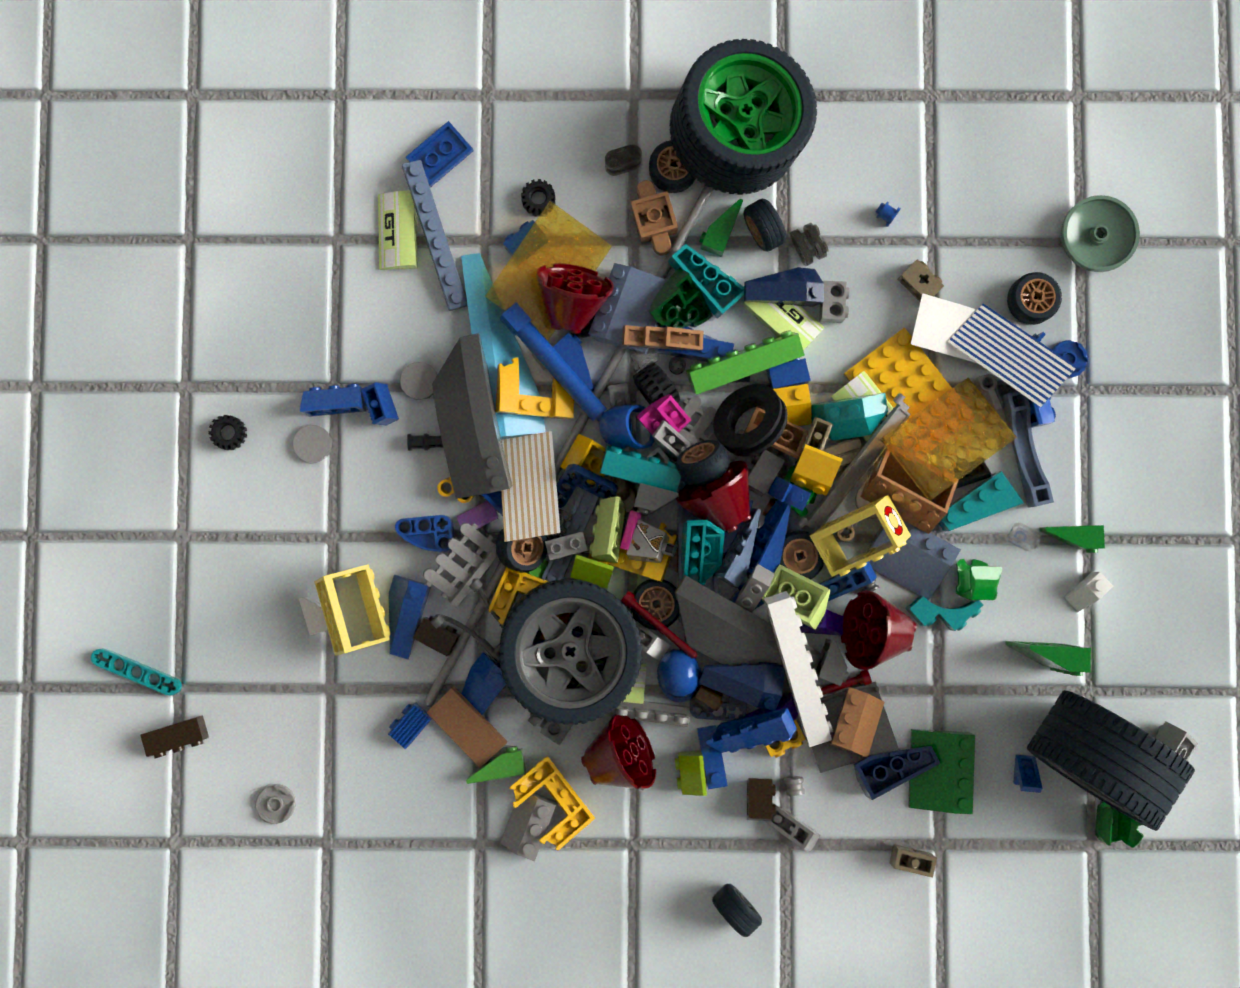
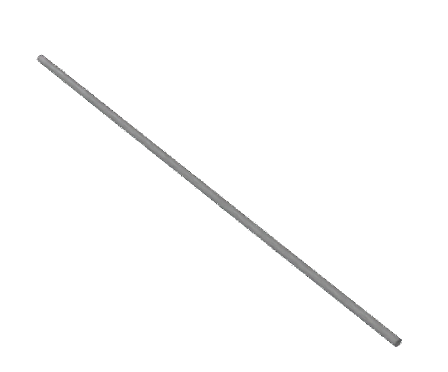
[423,186,713,707]

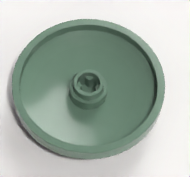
[1061,195,1140,272]

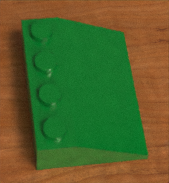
[1005,641,1091,676]
[909,729,975,814]

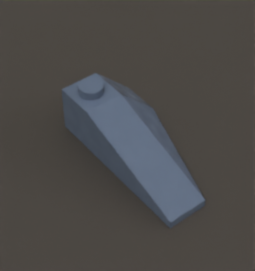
[714,508,761,588]

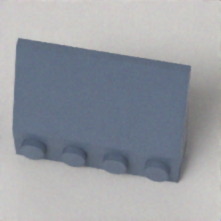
[588,263,667,354]
[867,521,961,600]

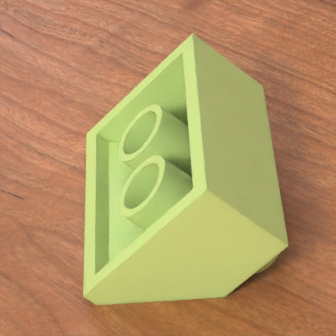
[590,497,626,563]
[762,564,830,630]

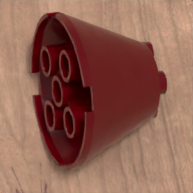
[536,263,614,334]
[676,461,751,533]
[841,591,917,670]
[581,714,656,790]

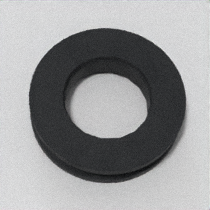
[713,384,788,456]

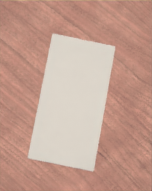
[911,294,1021,363]

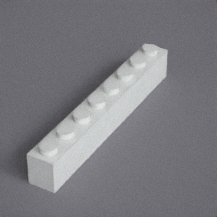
[764,591,833,747]

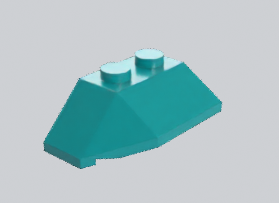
[811,393,888,441]
[681,520,725,585]

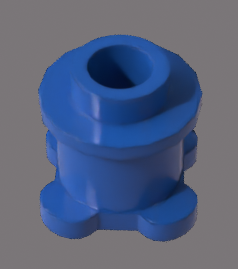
[876,201,901,227]

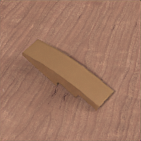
[622,325,704,351]

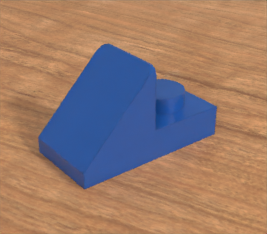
[768,476,812,511]
[1013,755,1043,793]

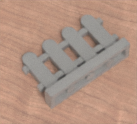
[679,396,745,462]
[423,522,497,608]
[611,701,691,727]

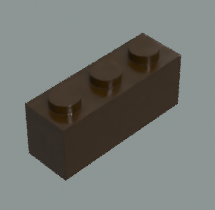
[140,715,209,759]

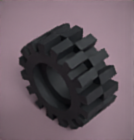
[521,179,556,217]
[208,415,247,450]

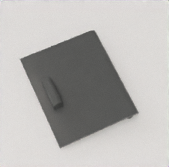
[812,681,899,773]

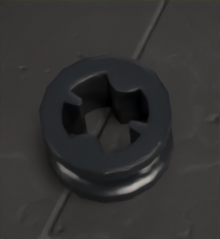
[669,356,686,375]

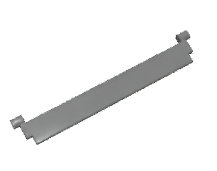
[797,393,911,530]

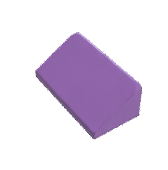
[457,501,498,529]

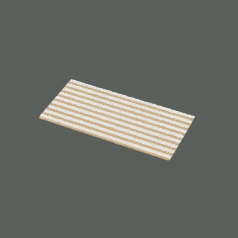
[501,431,560,542]

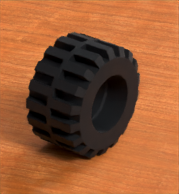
[633,362,680,405]

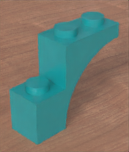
[905,596,983,631]

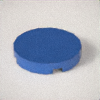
[1051,340,1088,379]

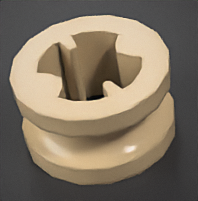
[836,525,855,542]

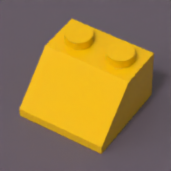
[773,384,811,426]
[560,434,606,486]
[790,444,843,496]

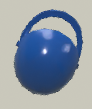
[599,404,655,449]
[657,649,701,703]

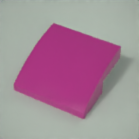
[636,394,691,436]
[620,510,642,551]

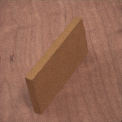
[426,686,507,768]

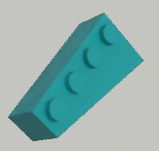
[667,244,744,319]
[600,445,681,493]
[938,471,1024,532]

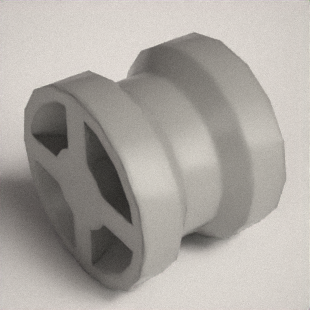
[784,776,805,796]

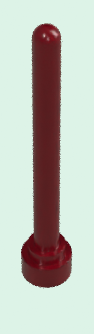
[621,591,697,659]
[820,670,872,695]

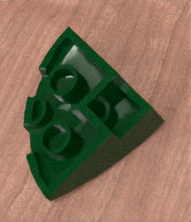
[649,268,713,328]

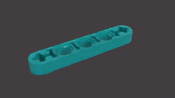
[91,648,182,696]

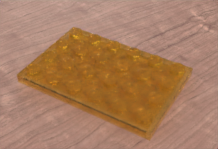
[485,201,612,340]
[881,378,1017,501]

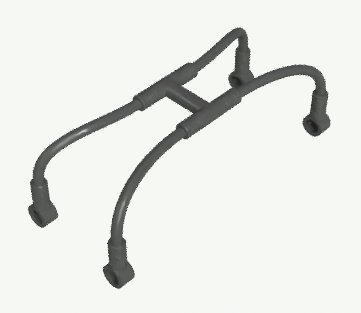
[431,578,579,726]

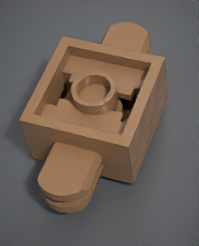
[631,180,678,256]

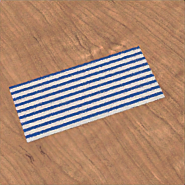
[948,304,1077,407]

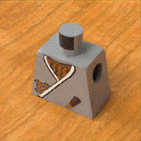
[626,520,676,563]

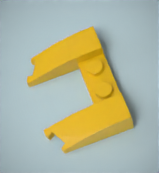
[495,358,574,419]
[588,522,678,582]
[488,567,572,640]
[509,756,595,851]

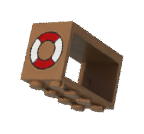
[860,443,958,534]

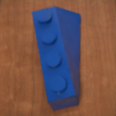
[655,324,734,362]
[706,708,797,753]

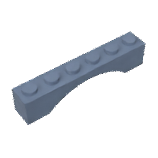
[1001,391,1054,508]

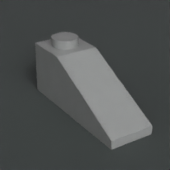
[652,420,692,462]
[765,802,821,852]

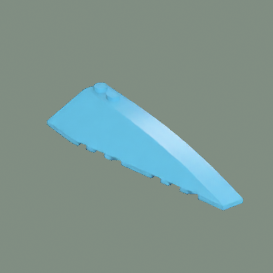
[461,253,546,440]

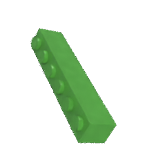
[685,330,805,395]

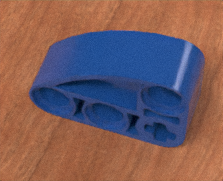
[395,515,454,552]

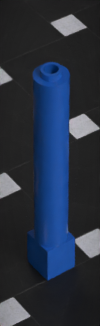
[500,302,607,422]

